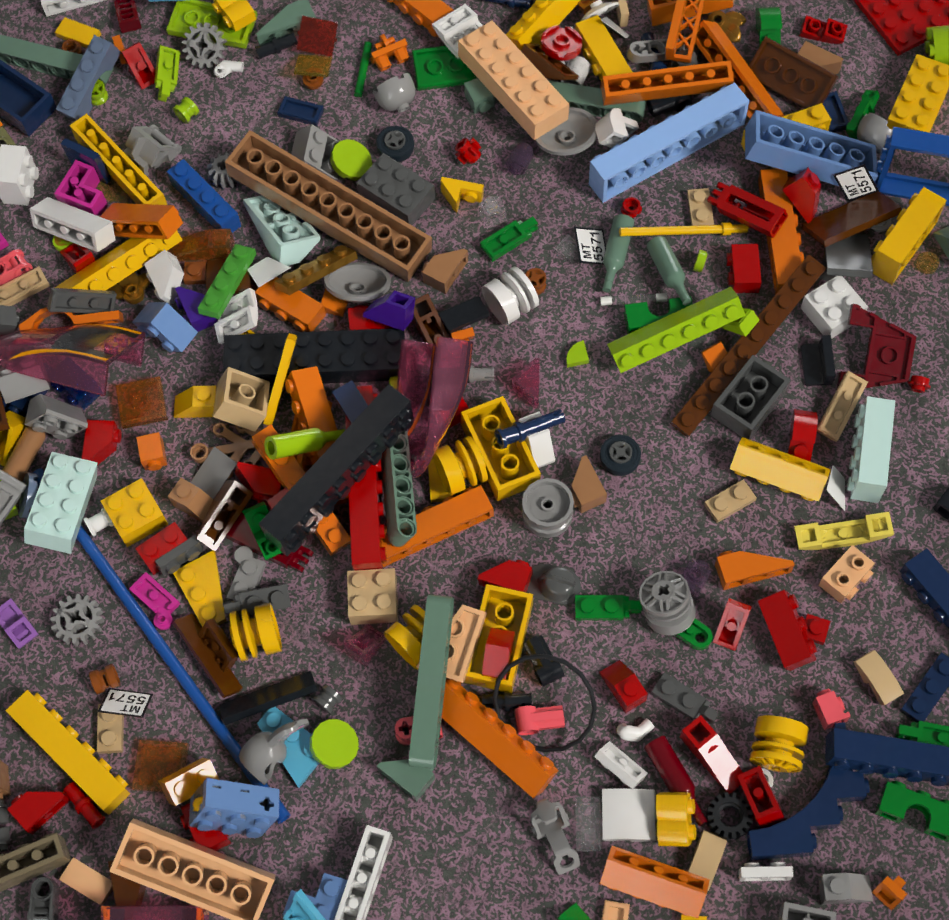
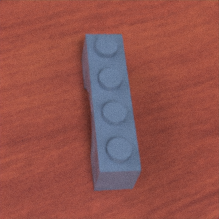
[56,35,121,121]

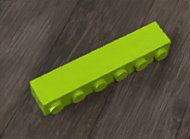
[607,287,746,373]

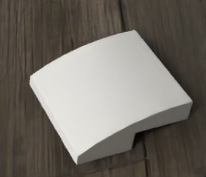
[432,4,483,58]
[214,288,258,344]
[602,789,657,842]

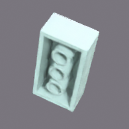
[847,396,895,503]
[24,452,98,554]

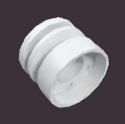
[481,266,539,326]

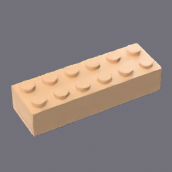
[458,20,570,140]
[109,818,276,920]

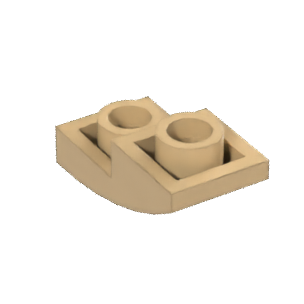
[853,650,904,705]
[687,830,727,891]

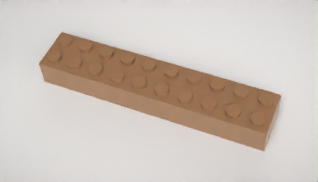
[225,130,432,282]

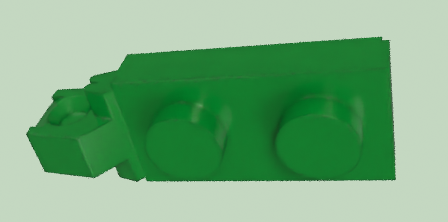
[846,90,880,140]
[480,216,538,262]
[575,595,642,621]
[895,721,949,747]

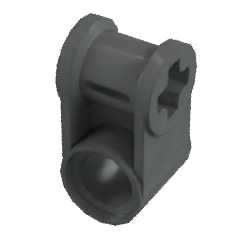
[27,877,60,920]

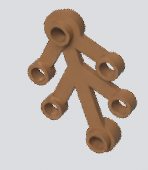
[190,423,262,479]

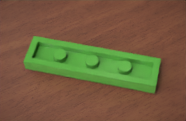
[198,244,257,319]

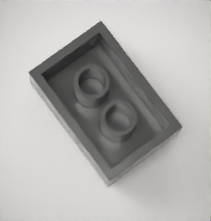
[357,153,436,225]
[711,355,791,440]

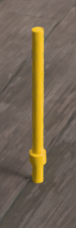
[619,222,748,236]

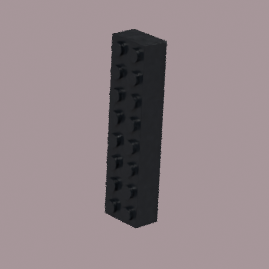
[223,328,406,386]
[259,384,414,556]

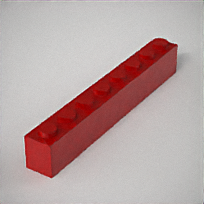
[345,385,387,571]

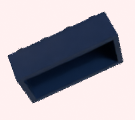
[0,60,57,137]

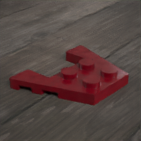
[836,304,916,390]

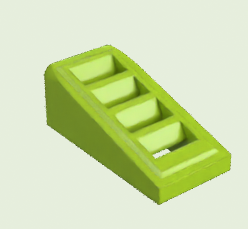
[720,308,759,337]

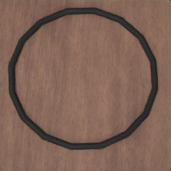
[492,654,597,752]

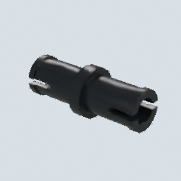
[255,32,298,59]
[482,692,532,711]

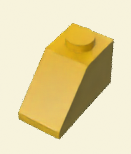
[174,385,217,418]
[0,411,27,466]

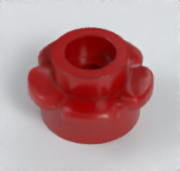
[621,197,642,218]
[908,375,931,393]

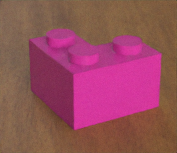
[54,160,108,217]

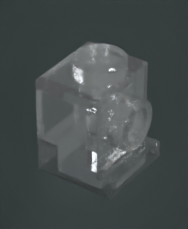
[478,195,506,230]

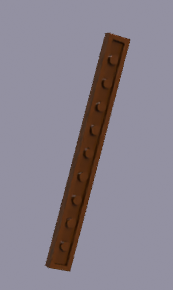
[670,255,826,438]

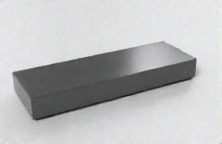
[47,288,117,313]

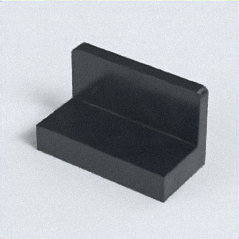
[438,296,490,333]
[801,335,836,386]

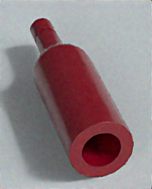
[644,735,707,826]

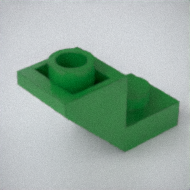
[242,501,282,560]

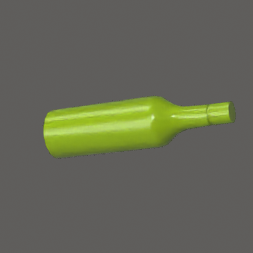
[264,428,345,460]

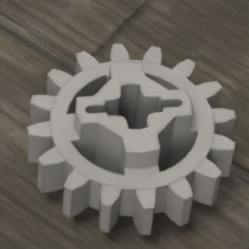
[182,22,228,69]
[50,594,104,647]

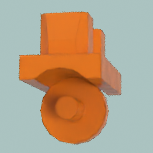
[370,34,409,72]

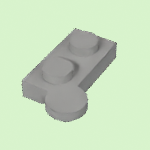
[226,546,267,601]

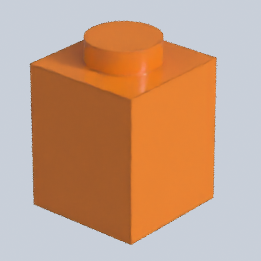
[136,432,167,471]

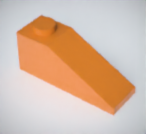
[715,551,795,590]

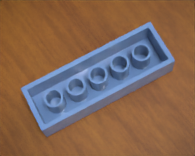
[745,110,878,186]

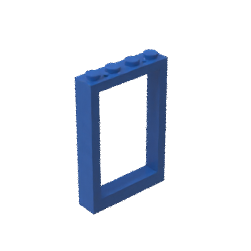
[874,127,949,206]

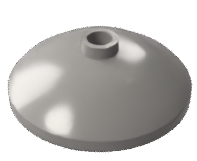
[535,107,597,156]
[324,262,391,303]

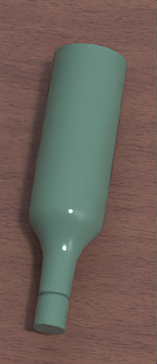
[602,214,635,293]
[647,236,691,305]

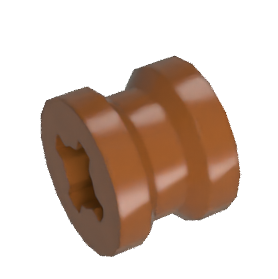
[525,268,546,295]

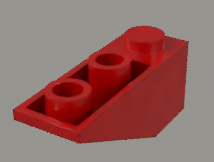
[680,715,743,794]

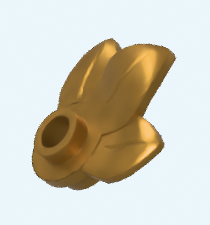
[707,11,747,43]
[108,272,150,304]

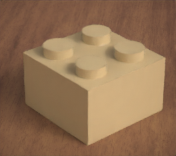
[213,367,270,432]
[347,568,398,625]

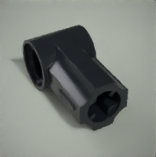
[646,95,692,117]
[523,635,565,687]

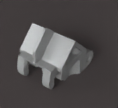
[123,124,182,176]

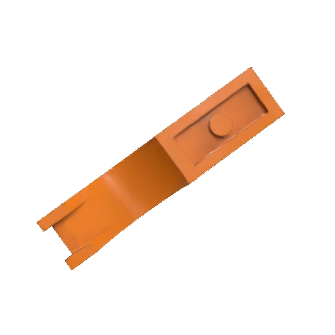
[19,307,124,333]

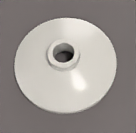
[581,0,620,21]

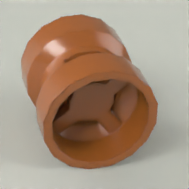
[89,663,121,695]

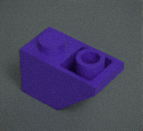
[174,287,218,332]
[363,291,415,331]

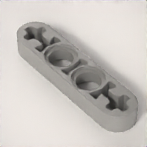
[626,36,701,63]

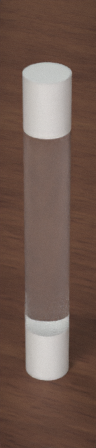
[600,293,668,306]

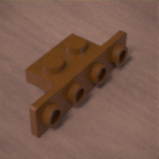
[173,614,243,698]

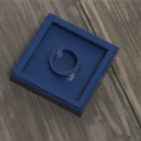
[61,138,111,184]

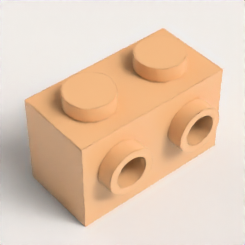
[819,545,875,603]

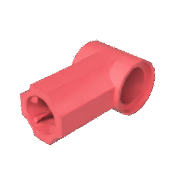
[514,705,565,736]

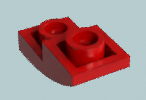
[799,15,848,44]

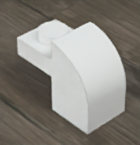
[595,108,639,148]

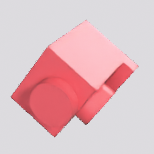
[812,689,851,730]

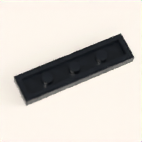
[219,671,318,725]

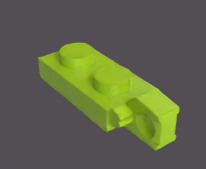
[155,45,180,102]

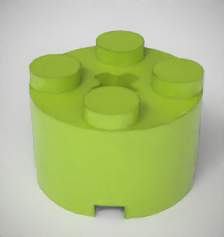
[924,25,949,65]

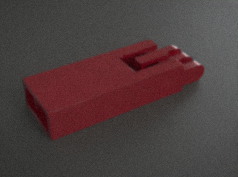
[226,512,314,573]

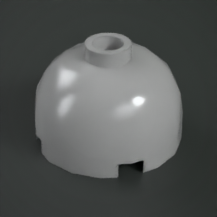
[373,73,416,113]
[857,113,893,154]

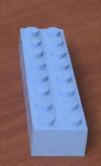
[589,82,750,203]

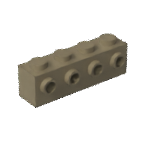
[0,833,71,892]

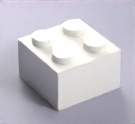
[0,144,39,206]
[801,276,868,339]

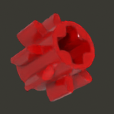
[455,137,481,165]

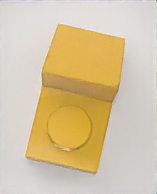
[441,177,484,213]

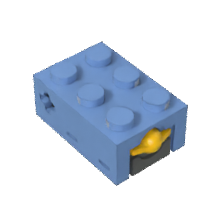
[189,778,279,838]

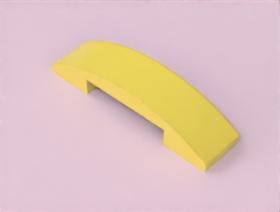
[794,512,894,550]

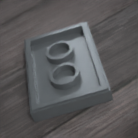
[824,233,873,278]

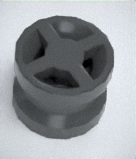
[312,684,343,715]

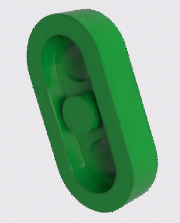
[675,618,713,650]

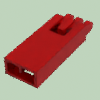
[707,182,788,238]

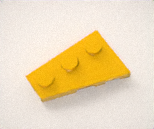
[173,551,227,627]

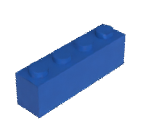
[167,159,241,238]

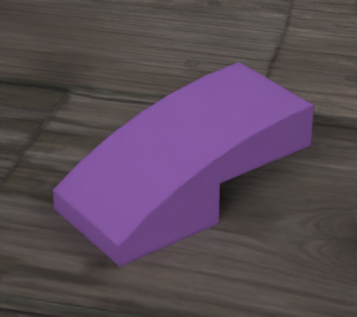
[0,598,39,649]

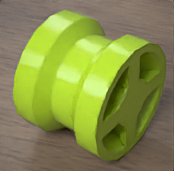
[91,79,108,106]
[173,97,200,124]

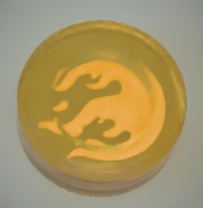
[916,252,940,274]

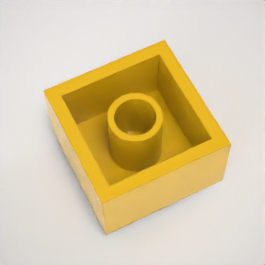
[101,478,168,547]

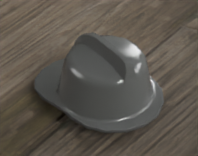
[527,564,581,605]

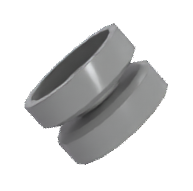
[522,478,574,538]

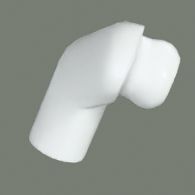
[214,60,244,78]
[616,718,655,742]

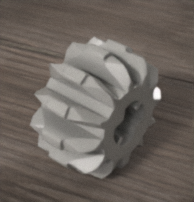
[207,151,240,189]

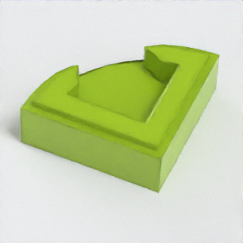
[566,340,589,368]

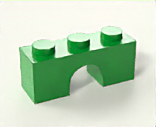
[624,296,693,334]
[875,781,949,842]

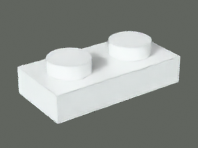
[594,741,648,789]
[738,862,793,881]

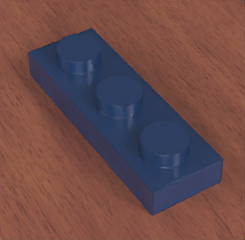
[900,652,949,722]

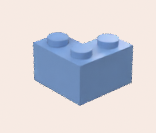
[132,302,198,353]
[283,873,348,920]

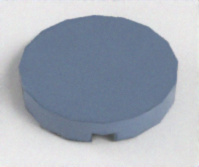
[19,472,38,519]

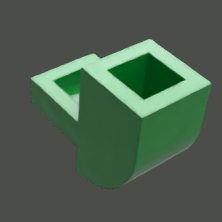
[756,7,782,47]

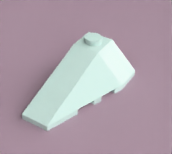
[243,195,321,266]

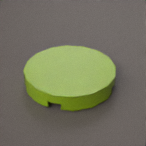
[330,139,372,181]
[309,719,359,769]

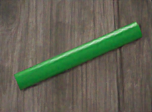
[354,42,372,97]

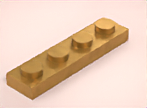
[274,245,358,295]

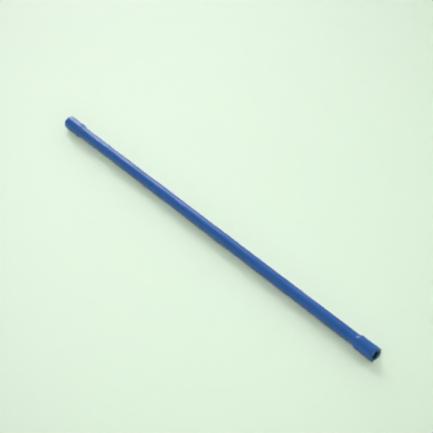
[33,468,291,824]

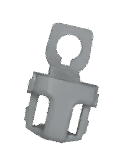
[530,798,581,875]

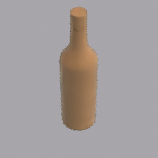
[2,426,46,482]

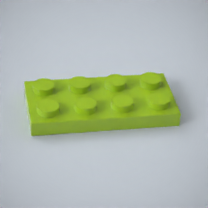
[166,0,257,49]

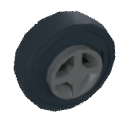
[376,125,415,162]
[600,434,641,476]

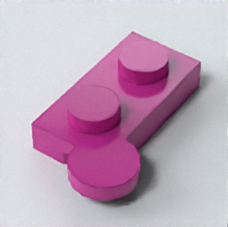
[129,572,180,630]

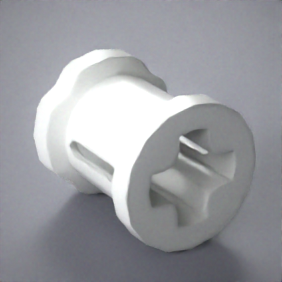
[83,508,114,537]

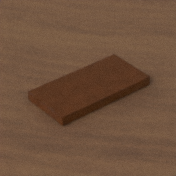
[749,36,839,109]
[802,191,902,247]

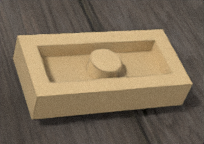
[687,188,714,226]
[704,479,757,523]
[97,704,124,754]

